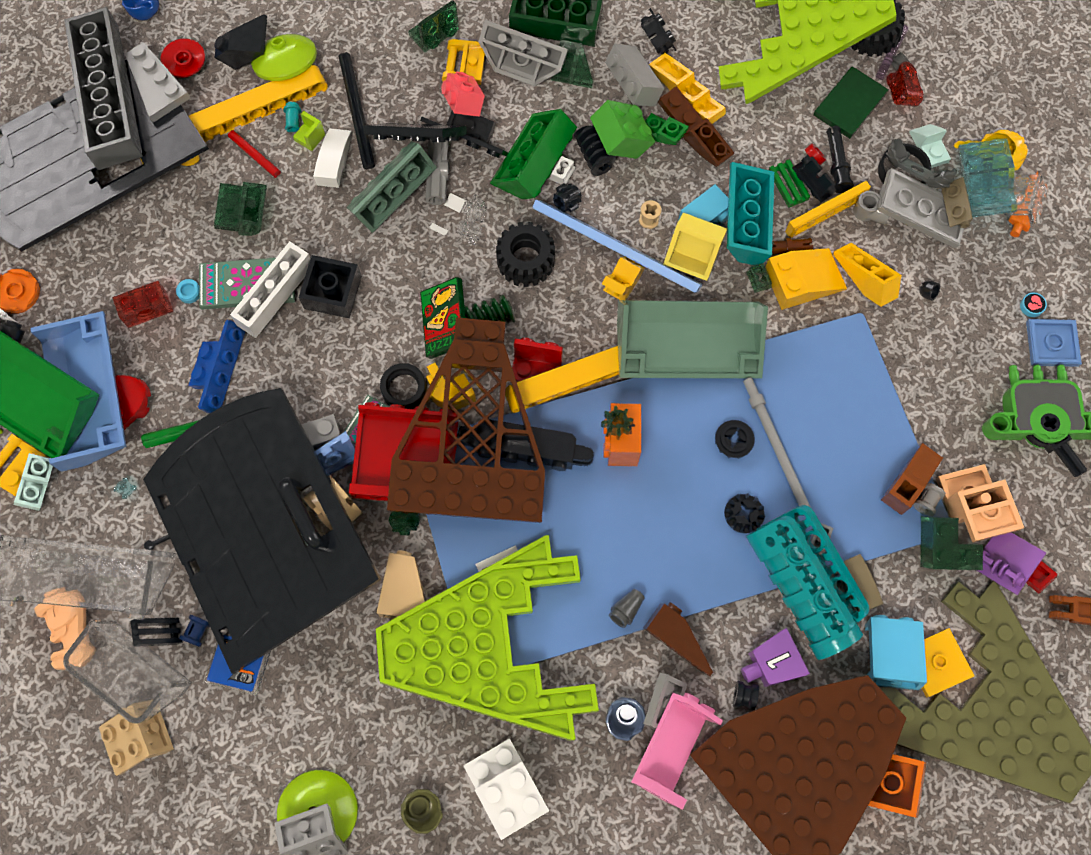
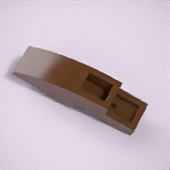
[658,86,735,167]

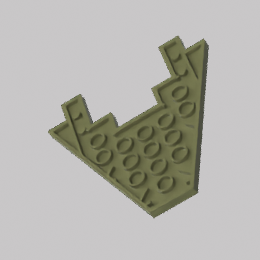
[878,581,1091,803]

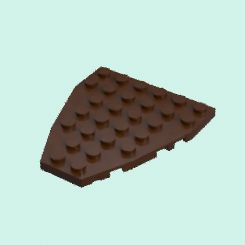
[690,675,906,855]

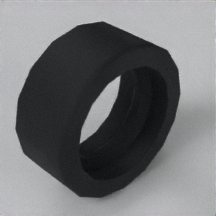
[380,363,427,409]

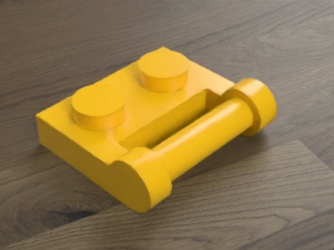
[442,39,486,85]
[0,433,49,497]

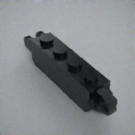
[457,419,594,471]

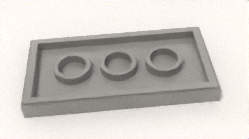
[877,168,964,248]

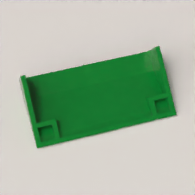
[0,331,100,458]

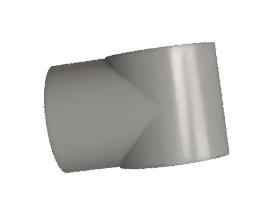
[853,185,890,225]

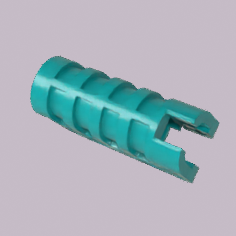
[746,505,869,660]

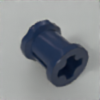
[179,615,210,647]

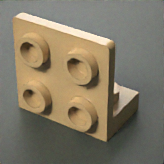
[99,700,174,776]

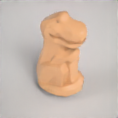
[34,589,95,671]

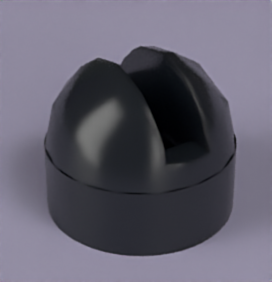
[919,280,940,301]

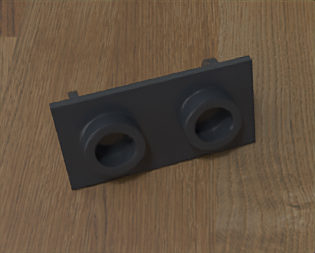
[641,8,676,55]
[792,155,837,203]

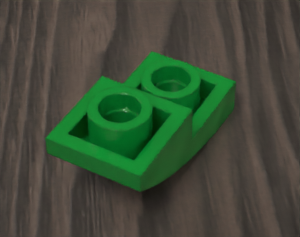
[645,113,689,145]

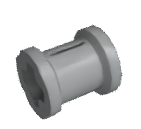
[913,483,946,516]

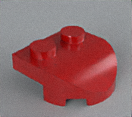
[115,375,151,430]

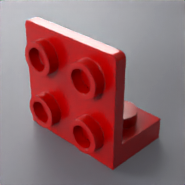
[512,338,563,382]

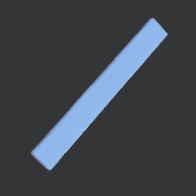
[533,200,703,293]

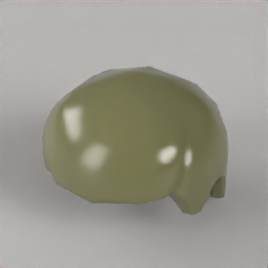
[401,789,443,834]

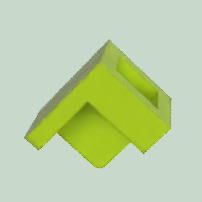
[293,111,325,151]

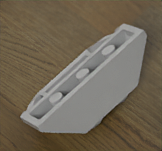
[478,20,568,86]

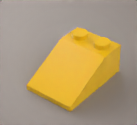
[764,248,847,310]

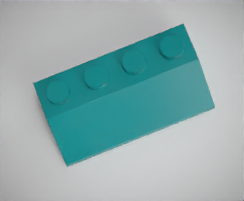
[727,162,774,267]

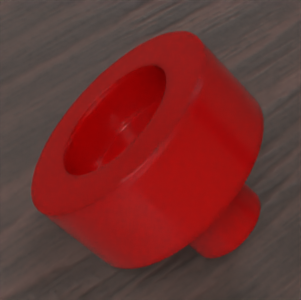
[805,143,827,165]

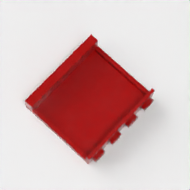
[349,402,458,501]

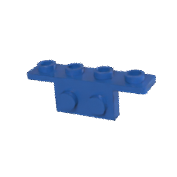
[188,320,246,414]

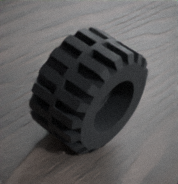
[851,0,905,57]
[496,222,555,287]

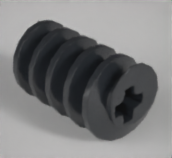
[574,125,616,176]

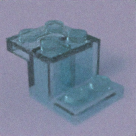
[958,138,1017,217]

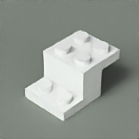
[464,738,549,840]

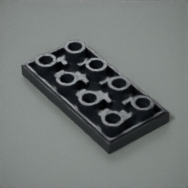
[364,123,467,142]

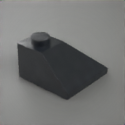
[214,14,267,70]

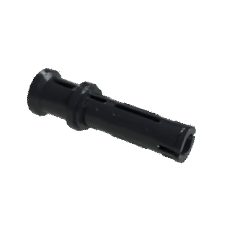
[826,126,854,193]

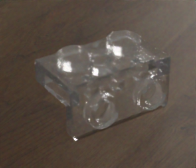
[1003,174,1047,224]

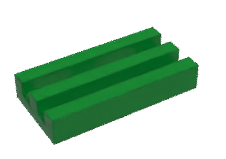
[769,159,810,208]

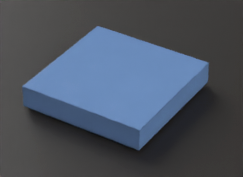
[1026,319,1082,367]

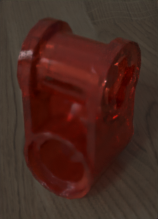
[886,61,924,107]

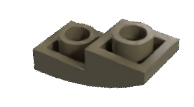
[844,554,883,612]

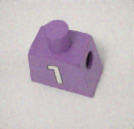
[741,628,810,687]

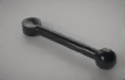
[144,535,170,551]

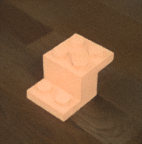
[936,464,1024,543]

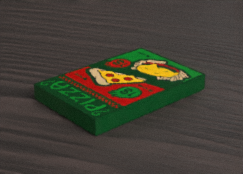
[420,277,466,359]

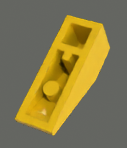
[833,243,902,307]

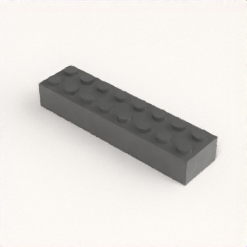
[64,7,143,170]

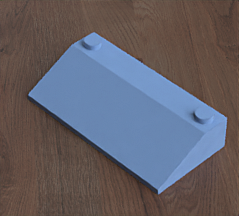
[30,311,126,472]

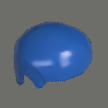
[122,0,159,21]

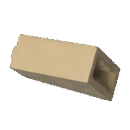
[377,550,426,619]

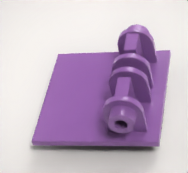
[972,532,1046,595]

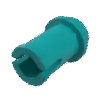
[283,102,301,132]

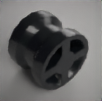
[733,681,759,711]

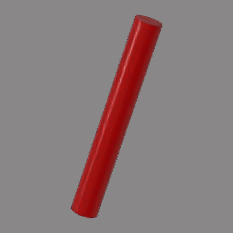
[228,130,281,178]

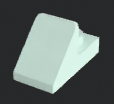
[909,124,951,168]

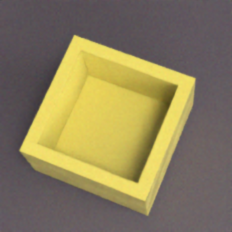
[663,213,727,281]

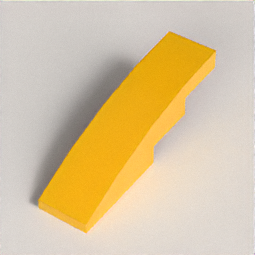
[649,53,726,124]

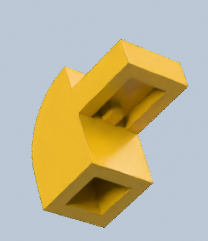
[602,256,646,300]
[426,362,476,410]

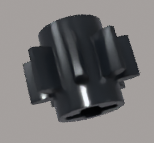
[553,183,582,213]

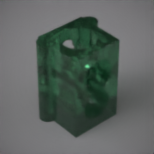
[746,263,772,293]

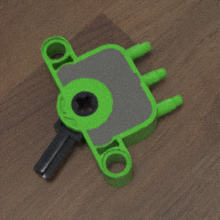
[982,365,1091,477]

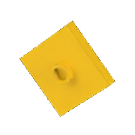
[922,628,974,698]

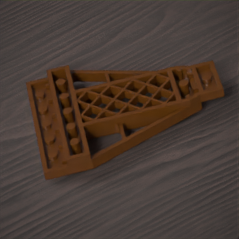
[387,317,545,523]

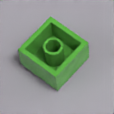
[590,100,655,159]

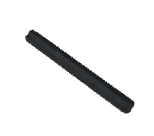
[338,52,375,170]

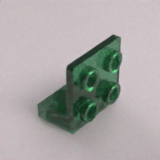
[408,0,459,52]

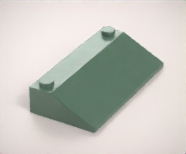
[617,300,768,378]

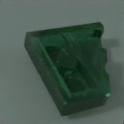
[551,39,593,89]

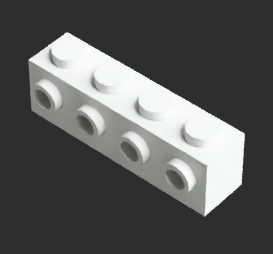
[230,241,311,338]

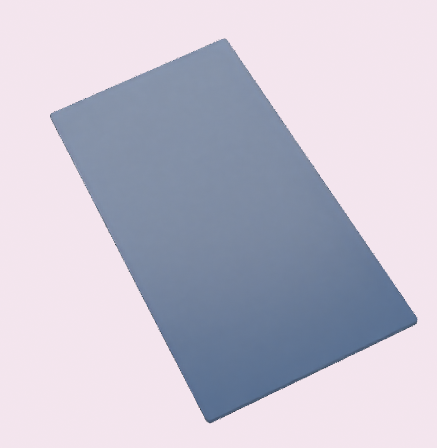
[426,313,954,666]

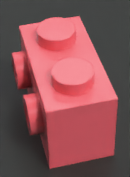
[441,72,485,117]

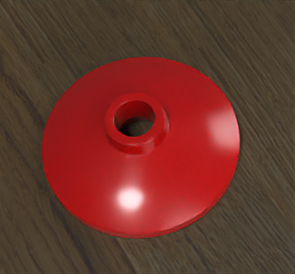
[160,38,205,78]

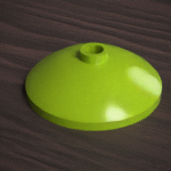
[251,34,317,81]
[277,770,358,843]

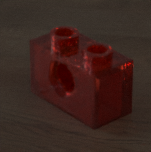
[112,281,174,328]

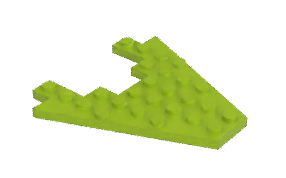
[718,0,896,104]
[376,535,599,741]

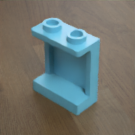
[865,615,927,690]

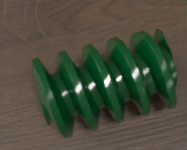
[465,295,515,325]

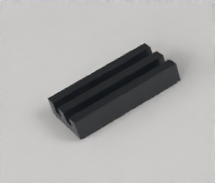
[130,618,183,647]

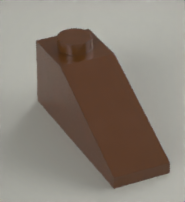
[643,602,713,676]

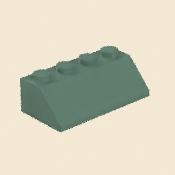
[347,141,437,233]

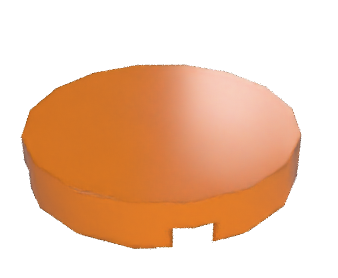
[0,269,40,314]

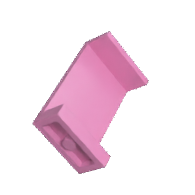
[631,693,723,810]

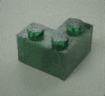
[921,516,983,570]

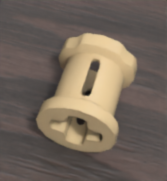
[639,200,661,229]

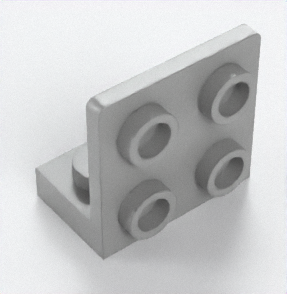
[274,804,348,855]

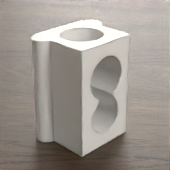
[549,156,575,184]

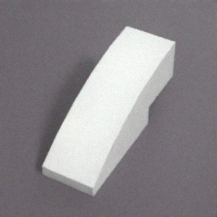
[313,128,352,188]

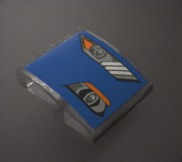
[204,632,271,696]

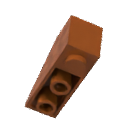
[881,443,943,515]

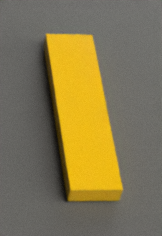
[785,181,871,238]

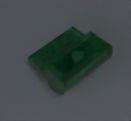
[214,182,267,236]

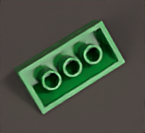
[490,109,577,199]

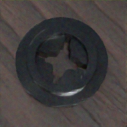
[715,420,755,459]
[724,493,765,533]

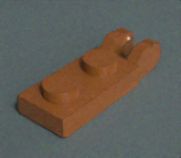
[1049,595,1091,626]

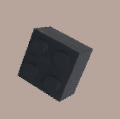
[299,255,362,319]

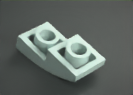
[13,453,53,511]

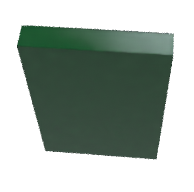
[813,66,889,139]

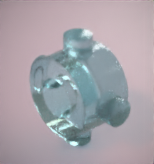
[114,478,136,499]

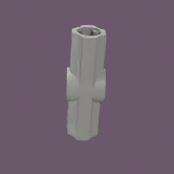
[426,140,449,205]

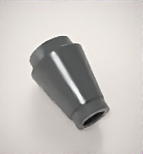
[609,589,645,628]

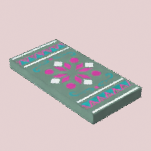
[199,258,296,310]

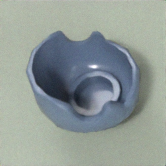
[605,697,646,741]

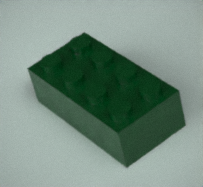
[509,0,603,47]

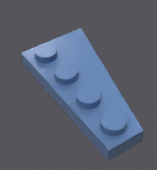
[315,431,355,475]

